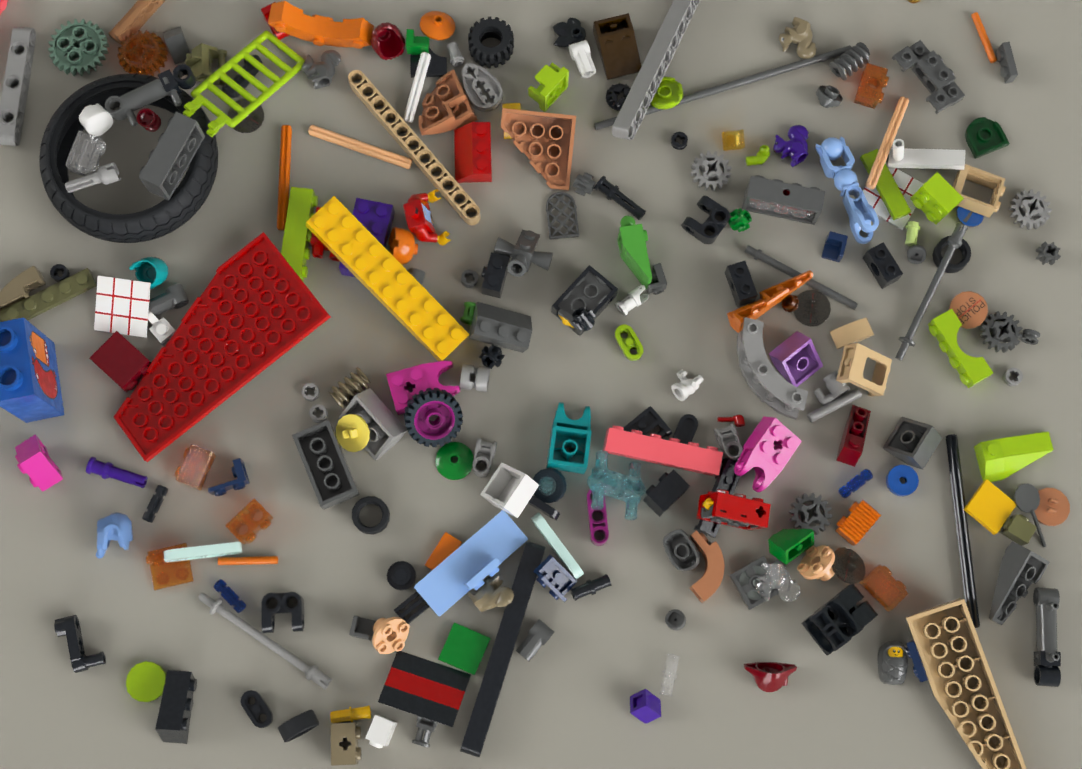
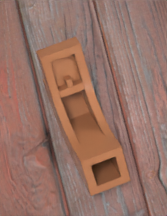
[689,530,725,603]

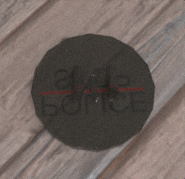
[228,99,264,133]
[793,290,831,327]
[832,547,866,584]

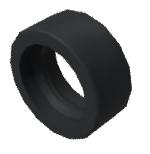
[932,236,971,273]
[352,496,390,535]
[278,710,319,742]

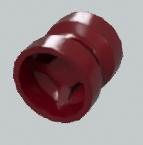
[137,108,161,132]

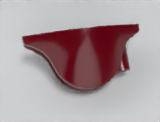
[744,662,797,692]

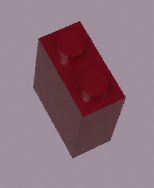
[89,331,151,392]

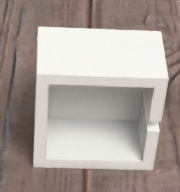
[480,462,539,518]

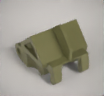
[185,43,227,85]

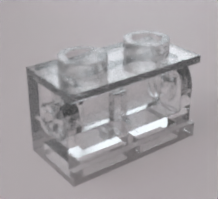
[65,131,106,176]

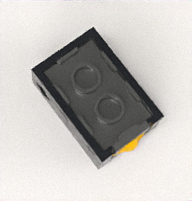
[551,265,618,336]

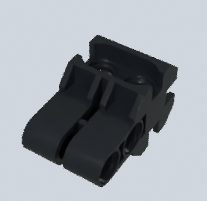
[801,583,878,656]

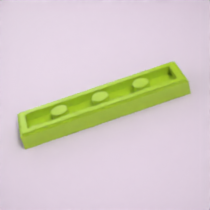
[860,149,912,221]

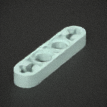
[531,512,584,580]
[163,542,242,562]

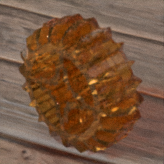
[117,30,168,76]

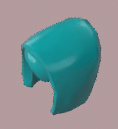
[129,257,168,289]

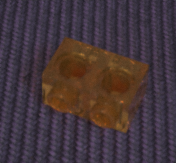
[225,498,274,545]

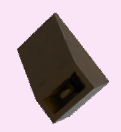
[593,13,641,80]

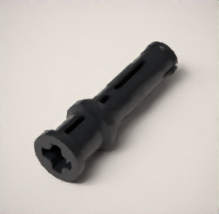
[594,176,646,220]

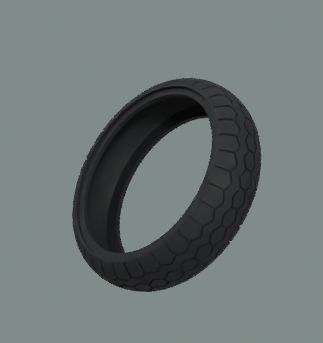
[39,73,218,243]

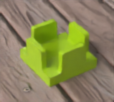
[528,62,569,112]

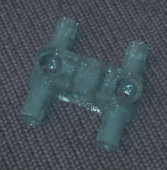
[587,450,646,520]

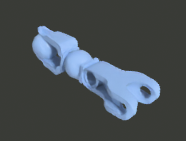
[815,136,879,244]

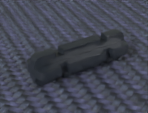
[142,485,168,523]

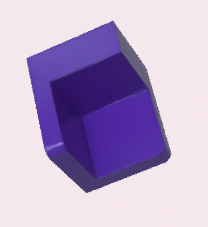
[630,689,661,724]

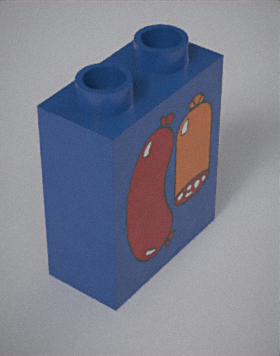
[0,317,64,423]

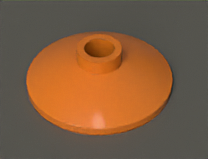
[419,11,456,40]

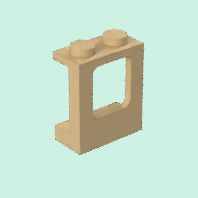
[836,343,892,397]

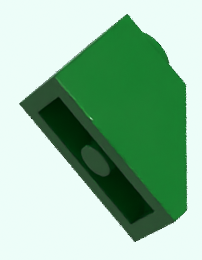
[768,529,814,565]

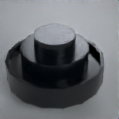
[387,561,416,591]

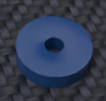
[886,465,919,497]

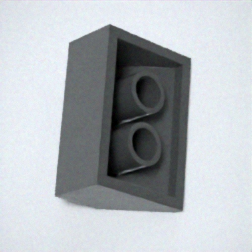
[469,302,532,353]

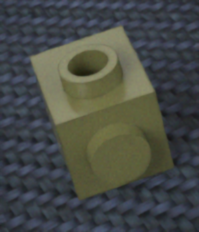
[1001,514,1037,546]

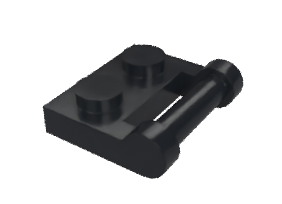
[624,406,672,439]

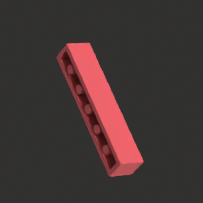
[602,425,723,477]

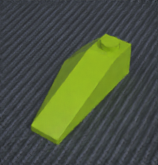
[974,431,1054,482]

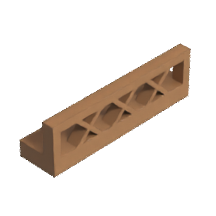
[108,0,165,47]

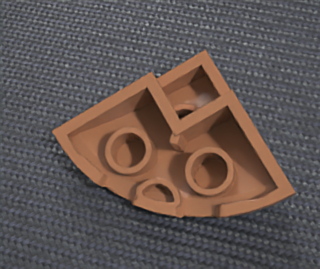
[419,69,478,135]

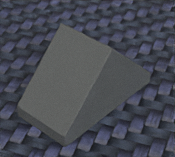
[163,26,190,65]

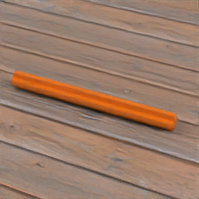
[277,125,292,230]

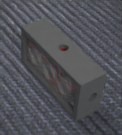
[742,175,825,225]

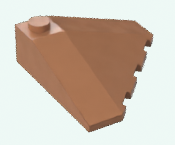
[501,108,576,190]

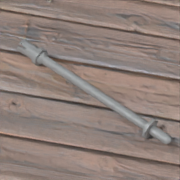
[198,593,332,690]

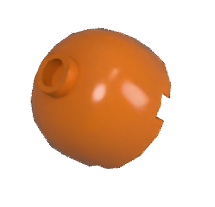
[388,227,418,265]

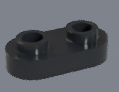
[241,690,273,728]

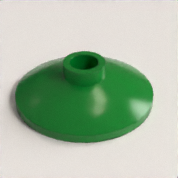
[435,442,474,480]

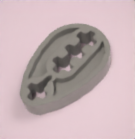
[462,63,503,112]

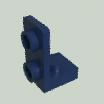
[208,458,250,496]

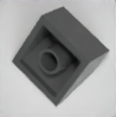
[883,417,942,470]

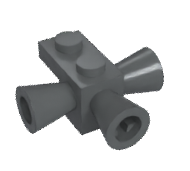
[494,230,553,277]

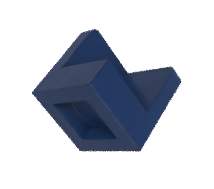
[821,231,848,262]

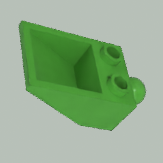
[617,215,652,289]

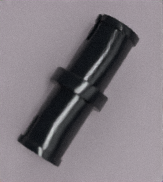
[570,574,612,601]

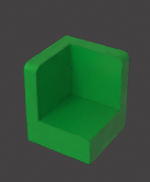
[406,29,430,55]

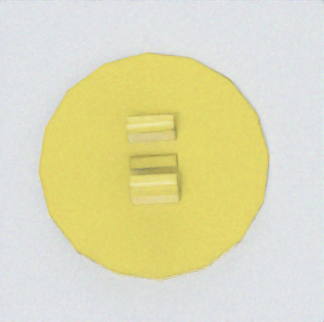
[336,414,370,452]

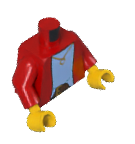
[403,189,451,246]

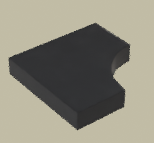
[410,47,447,78]

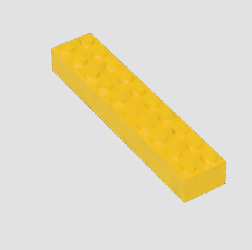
[306,196,470,361]

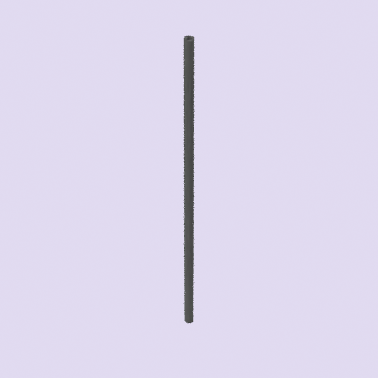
[594,45,851,130]

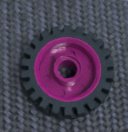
[404,388,463,447]

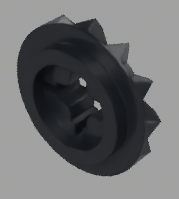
[606,82,631,111]

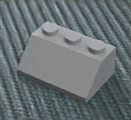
[338,388,407,461]

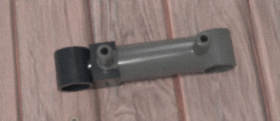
[105,64,196,126]
[1033,587,1061,687]

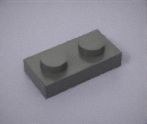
[996,41,1018,84]

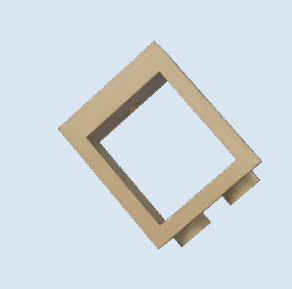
[952,164,1006,218]

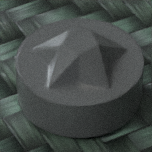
[907,244,927,264]
[665,609,686,630]

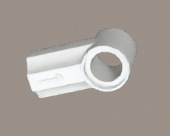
[568,40,596,78]

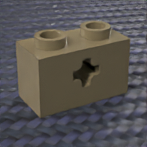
[331,722,362,766]

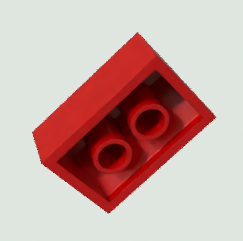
[454,122,492,183]

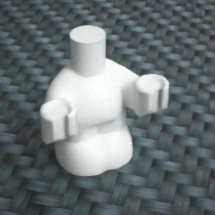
[671,369,704,401]

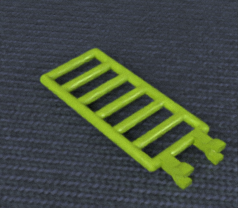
[183,30,305,137]

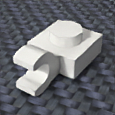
[148,310,176,344]

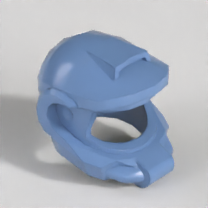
[96,512,133,559]

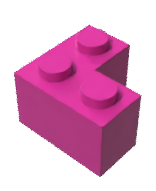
[15,434,63,492]

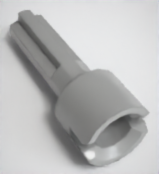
[65,162,121,193]

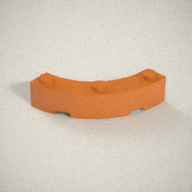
[268,1,374,49]

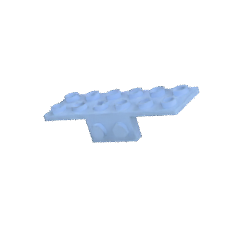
[414,510,528,616]

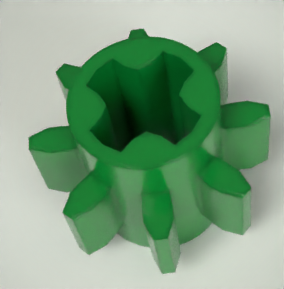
[728,208,752,232]

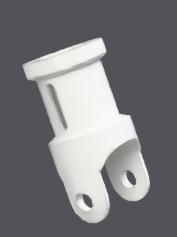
[615,285,649,316]

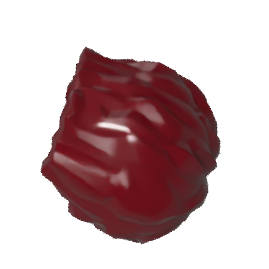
[370,22,405,60]

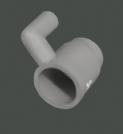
[814,371,850,405]

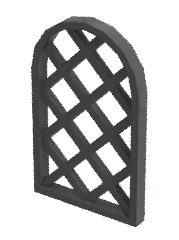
[546,192,579,240]

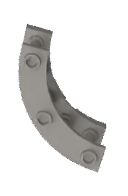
[737,317,808,420]

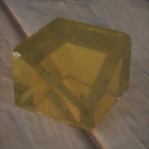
[722,129,745,151]

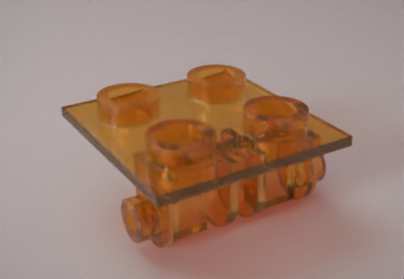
[146,543,194,590]

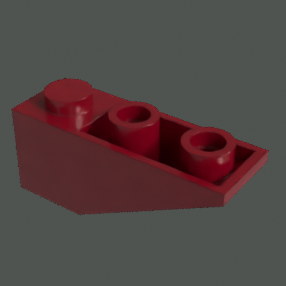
[836,405,871,467]

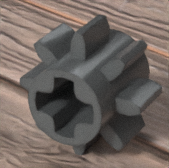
[573,173,596,196]
[1036,241,1061,265]

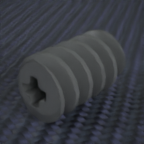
[829,42,870,80]

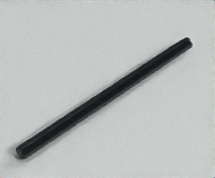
[946,434,980,628]

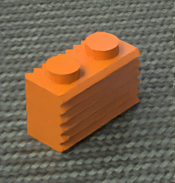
[835,500,881,546]

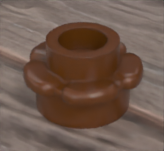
[781,295,799,313]

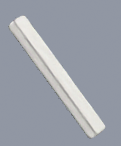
[403,52,431,123]

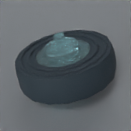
[533,468,567,503]

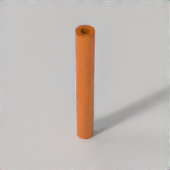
[971,12,997,63]
[218,556,278,565]

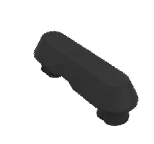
[222,54,263,98]

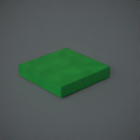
[438,622,491,676]

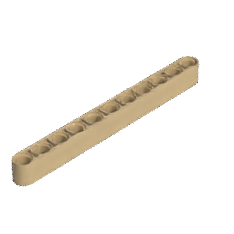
[348,70,480,226]

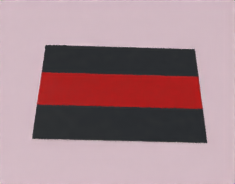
[378,651,471,728]

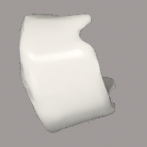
[79,103,113,137]

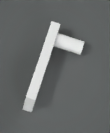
[888,139,966,170]

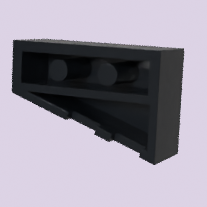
[155,670,197,744]

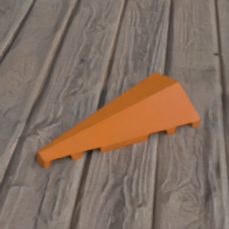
[727,270,813,333]

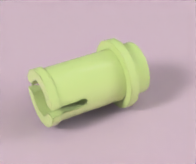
[905,221,921,246]

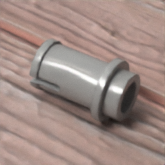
[447,42,464,67]

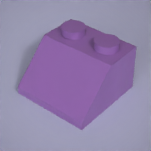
[769,331,823,387]

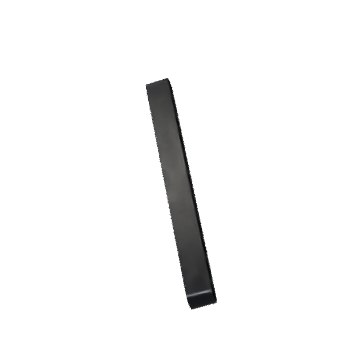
[460,541,546,757]

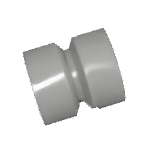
[460,364,490,392]

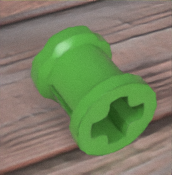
[460,302,476,325]

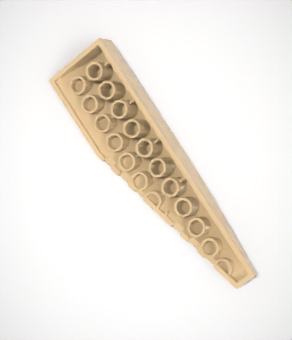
[906,598,1027,769]

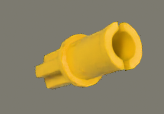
[330,705,371,723]

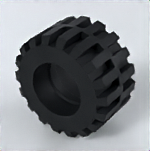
[468,17,514,68]

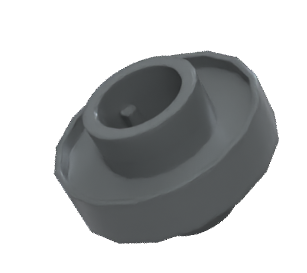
[816,85,843,108]

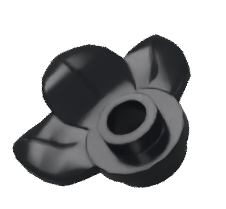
[553,18,586,47]

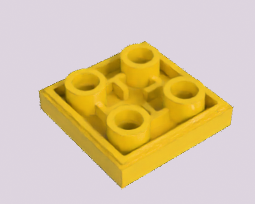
[963,479,1016,535]

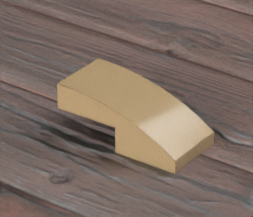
[830,318,874,349]

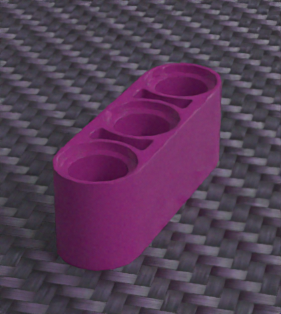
[586,487,609,546]

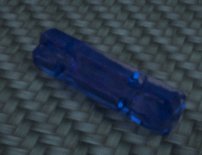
[838,469,873,498]
[214,579,246,613]

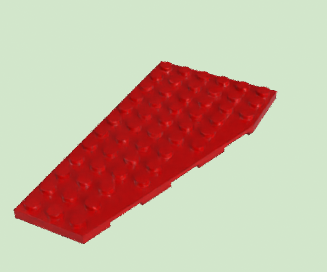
[114,232,331,462]

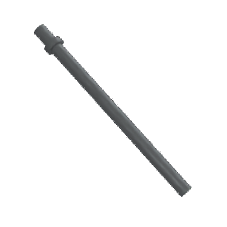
[745,245,858,310]

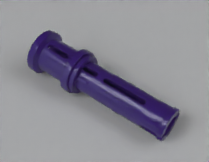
[86,457,148,488]

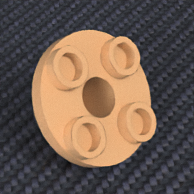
[797,545,835,581]
[372,617,410,654]

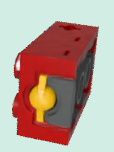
[697,489,771,530]

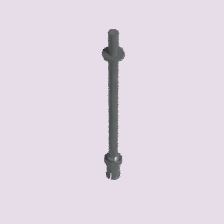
[895,223,968,361]

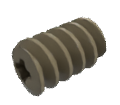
[328,367,371,409]

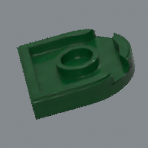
[965,117,1010,159]

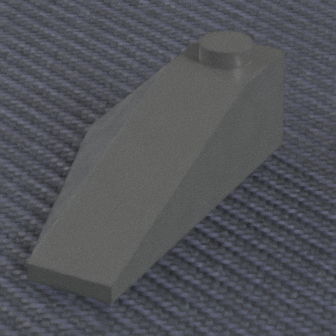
[989,541,1050,625]

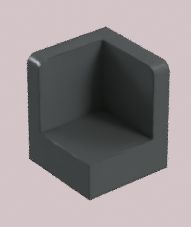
[349,615,376,641]

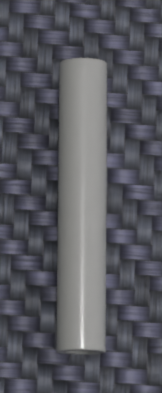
[807,388,862,423]

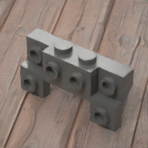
[892,40,965,114]

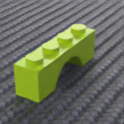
[928,309,993,388]

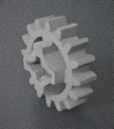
[691,151,731,191]
[1009,189,1052,230]

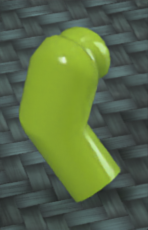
[746,145,770,166]

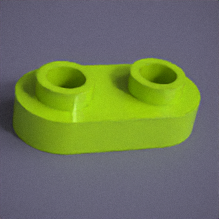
[615,325,643,361]

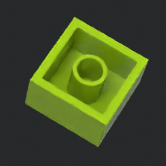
[910,172,964,224]

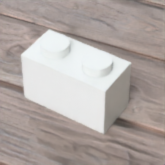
[365,715,397,748]

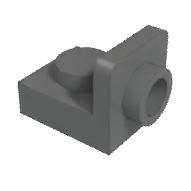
[647,263,667,295]

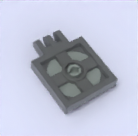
[729,556,790,610]

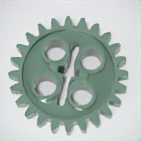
[48,19,109,76]

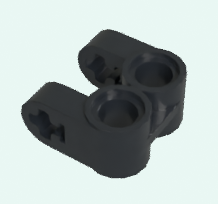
[681,195,730,244]
[261,592,304,633]

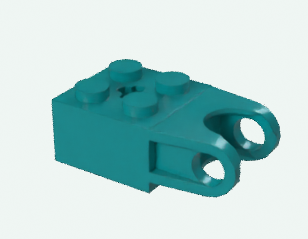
[546,402,592,474]

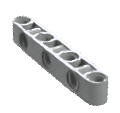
[0,27,36,146]

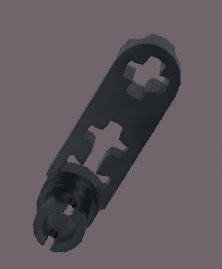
[54,615,106,673]

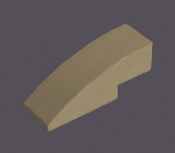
[0,266,46,311]

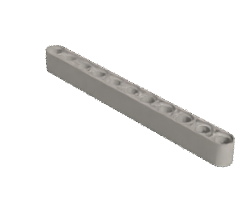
[612,0,700,140]

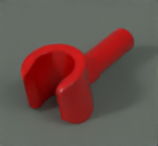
[718,415,745,427]

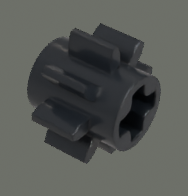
[571,307,596,331]
[479,344,505,369]

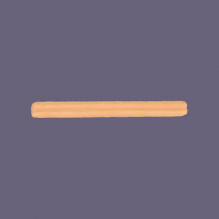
[865,96,909,190]
[308,125,412,169]

